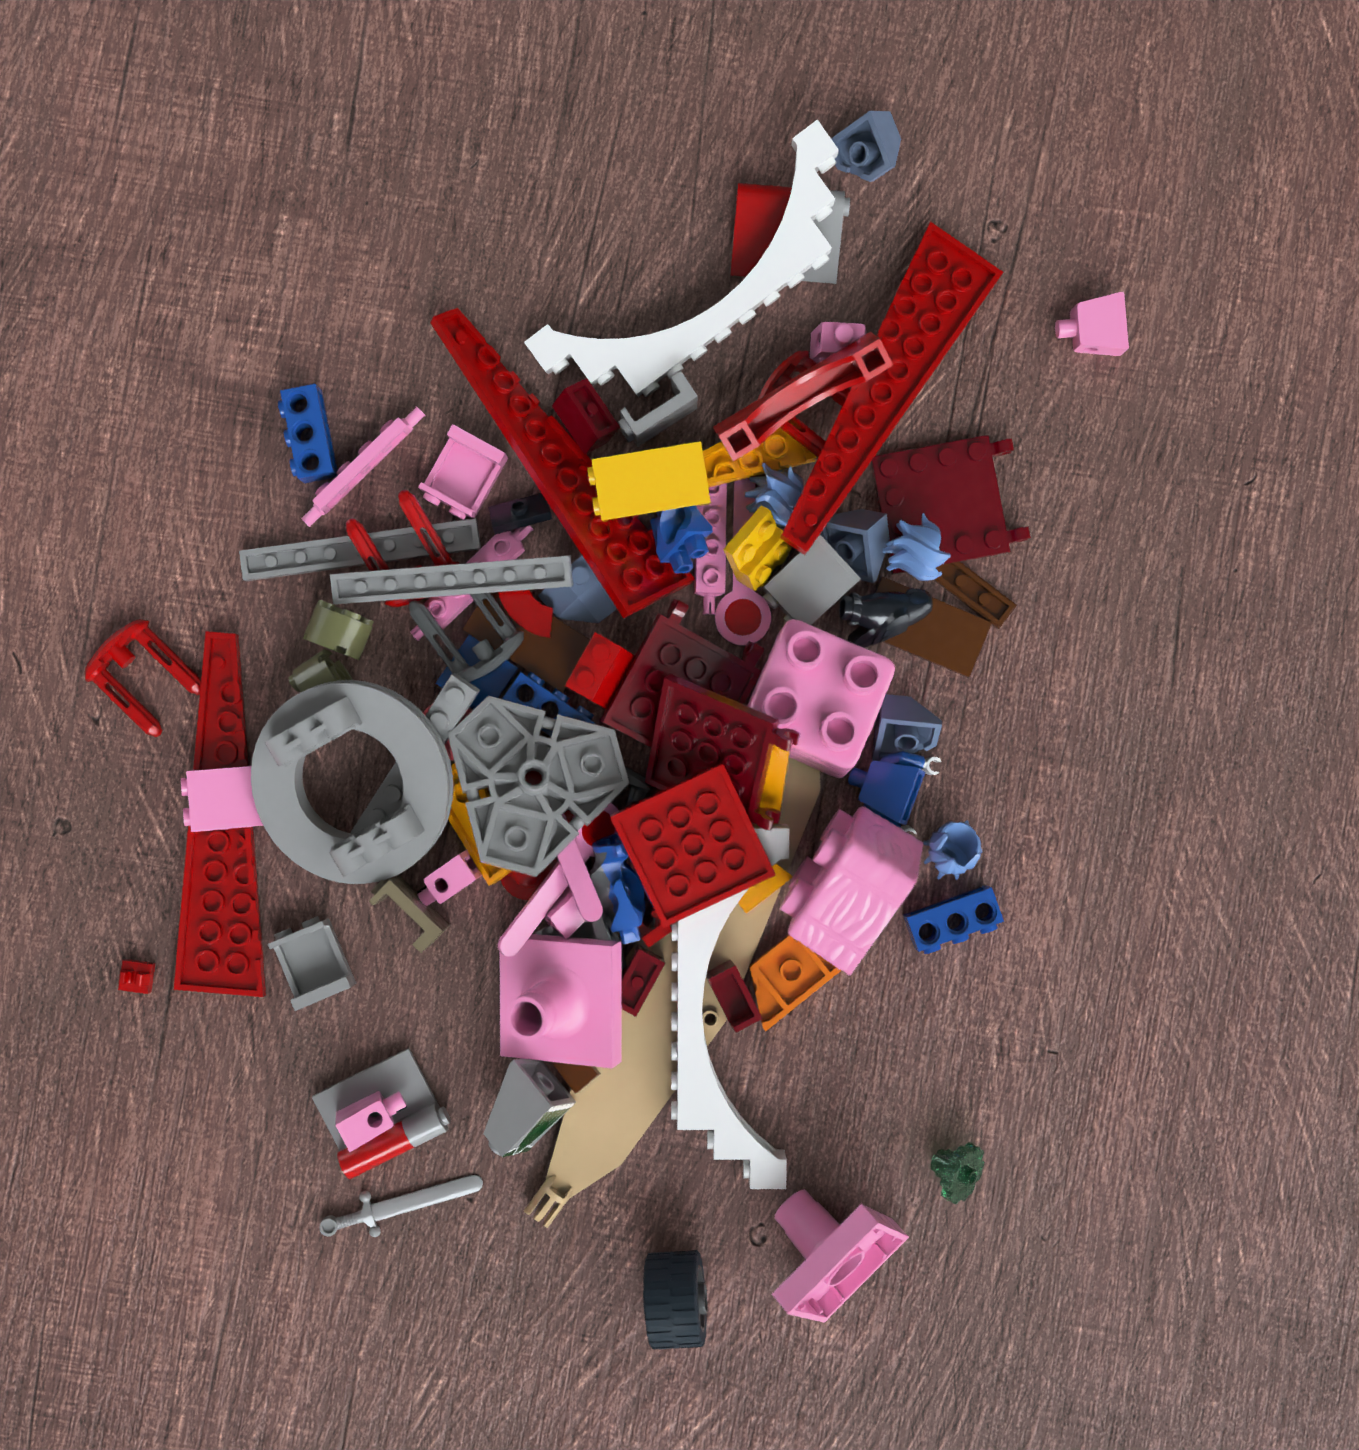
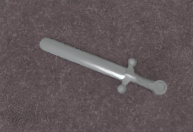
[319,1175,483,1237]

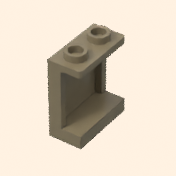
[369,875,450,953]

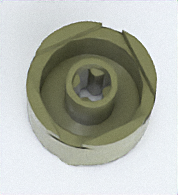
[302,599,374,661]
[288,649,353,692]

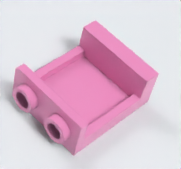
[418,424,508,520]
[181,766,263,832]

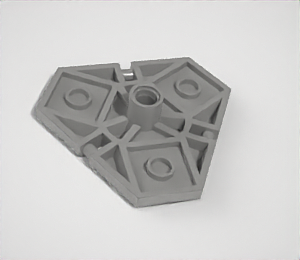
[448,696,629,877]

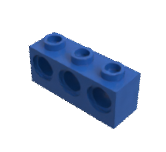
[278,384,338,484]
[503,671,596,737]
[903,885,1004,954]

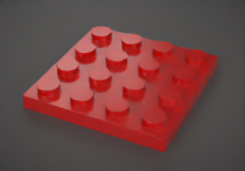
[610,762,776,928]

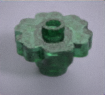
[931,1142,985,1205]

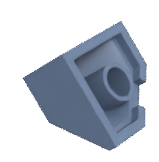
[831,111,901,182]
[820,509,890,583]
[538,556,617,624]
[872,694,942,761]

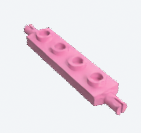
[301,406,425,527]
[694,483,727,615]
[410,525,534,641]

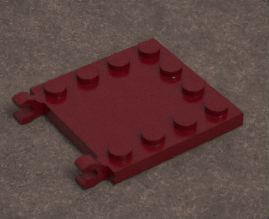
[871,435,1031,575]
[600,599,765,747]
[645,674,800,831]

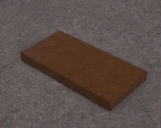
[875,576,992,678]
[462,592,590,693]

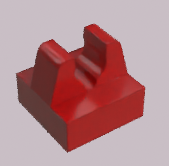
[638,910,672,948]
[118,959,156,994]

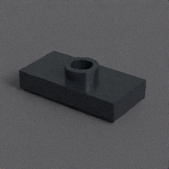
[488,493,553,535]

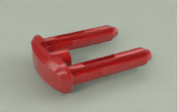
[757,350,850,458]
[346,490,459,607]
[84,619,201,737]

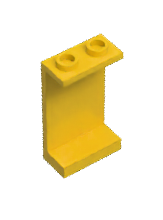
[587,441,711,522]

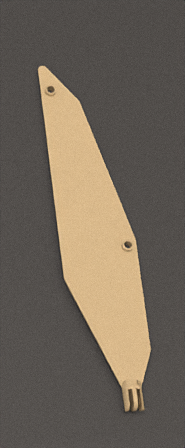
[524,757,820,1228]

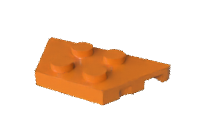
[749,934,842,1032]

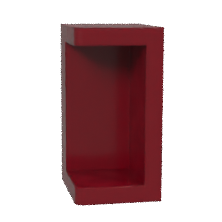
[552,378,620,455]
[621,944,666,1017]
[706,960,763,1033]

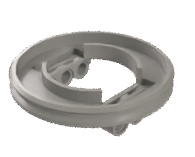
[251,680,453,884]

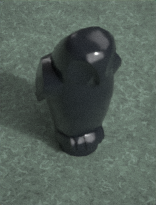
[839,588,933,648]

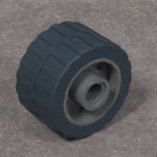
[643,1250,708,1350]

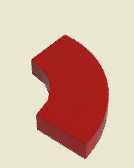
[498,590,554,638]

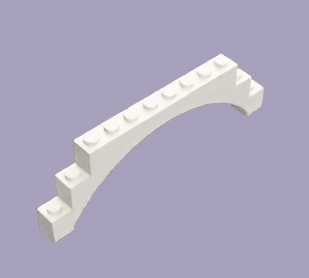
[524,120,839,397]
[671,824,789,1189]

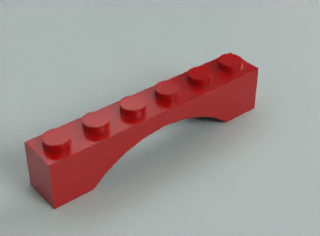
[713,331,893,461]

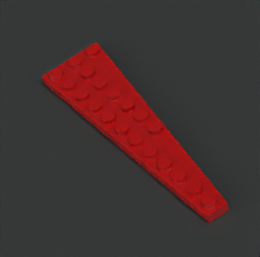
[780,221,1003,555]
[430,308,695,618]
[173,631,266,997]

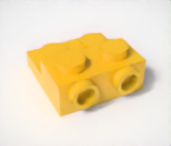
[723,505,792,591]

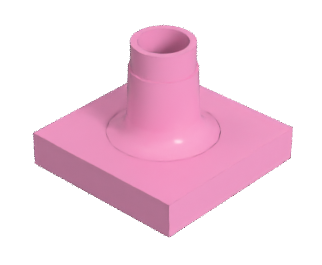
[499,934,622,1068]
[772,1189,909,1323]

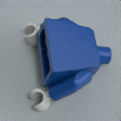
[848,751,941,835]

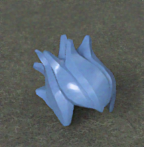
[745,463,804,528]
[882,513,951,581]
[923,820,982,880]

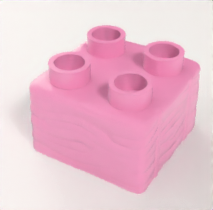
[747,619,895,778]
[779,806,923,975]

